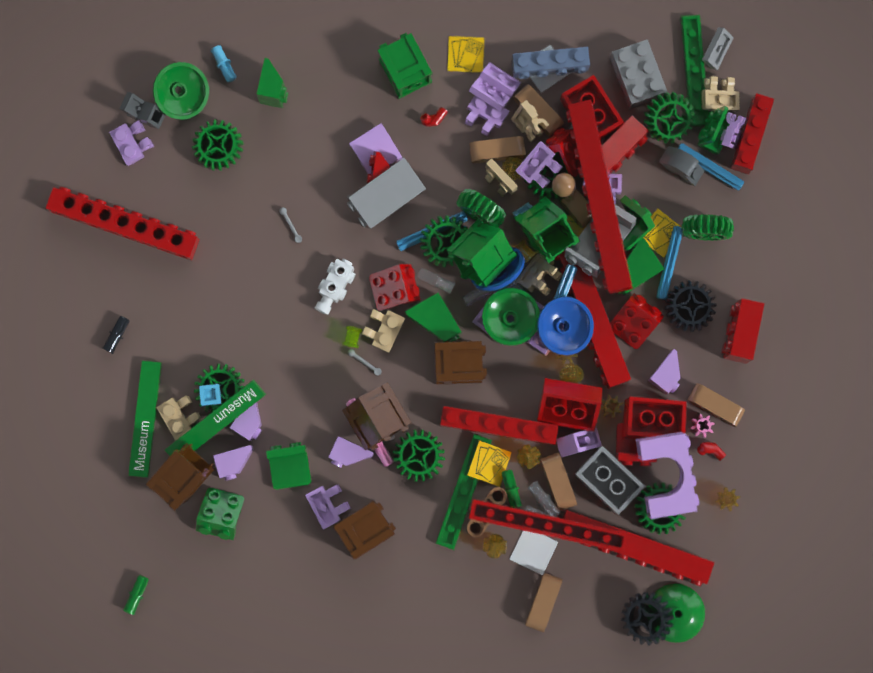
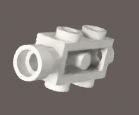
[315,259,356,315]

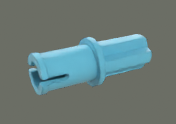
[211,45,236,82]

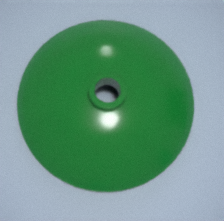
[153,62,209,120]
[482,288,540,346]
[647,584,705,643]

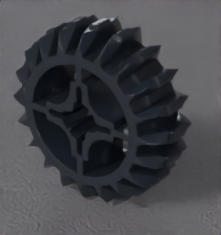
[664,280,717,332]
[621,592,674,646]

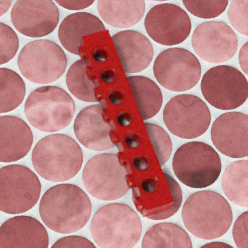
[45,186,200,261]

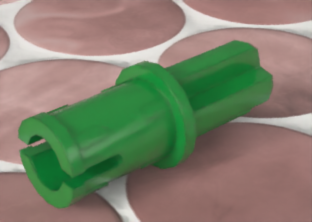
[502,470,522,508]
[123,575,149,615]

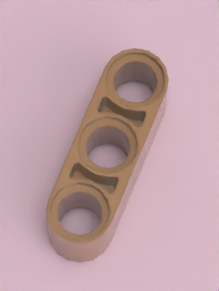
[513,84,564,137]
[469,136,526,163]
[687,383,745,427]
[540,452,577,511]
[467,487,507,537]
[525,572,563,633]

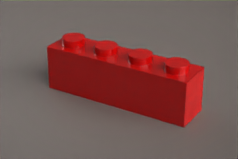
[730,93,774,174]
[583,116,649,178]

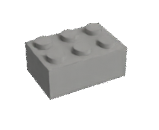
[610,39,667,109]
[574,446,645,515]

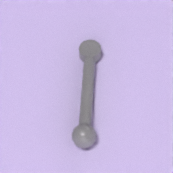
[279,207,302,243]
[348,349,382,376]

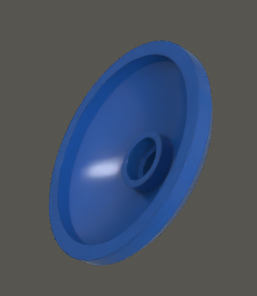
[471,247,525,291]
[537,297,594,355]

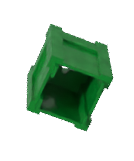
[377,33,432,99]
[514,196,580,263]
[447,219,517,287]

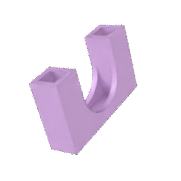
[636,432,699,519]

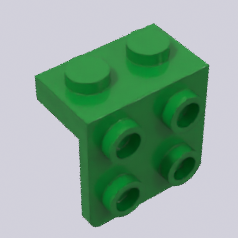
[697,106,730,155]
[619,196,655,250]
[266,442,311,490]
[196,488,244,540]

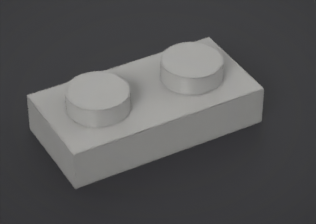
[702,27,734,70]

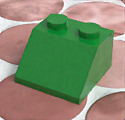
[257,58,288,108]

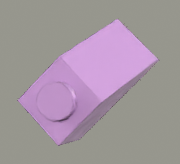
[648,349,680,394]
[230,402,262,441]
[556,428,602,458]
[328,436,374,468]
[213,445,254,481]

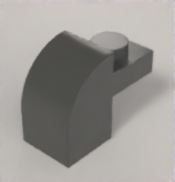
[119,92,165,129]
[659,146,705,186]

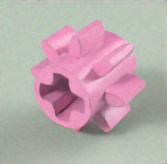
[690,414,715,438]

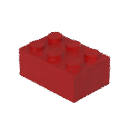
[560,75,624,140]
[722,298,765,364]
[537,378,602,432]
[623,396,687,439]

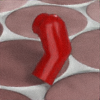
[420,107,448,127]
[697,442,726,461]

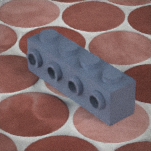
[512,47,590,79]

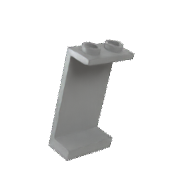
[347,157,426,229]
[564,205,636,278]

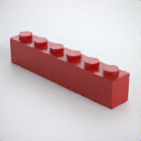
[440,406,559,445]

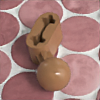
[552,173,592,228]

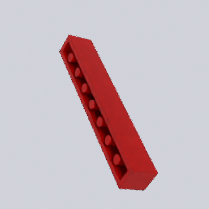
[554,246,631,389]
[468,499,628,553]
[562,510,715,587]

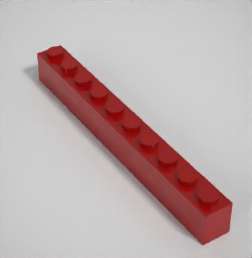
[566,99,633,294]

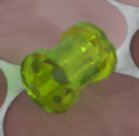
[342,326,363,349]

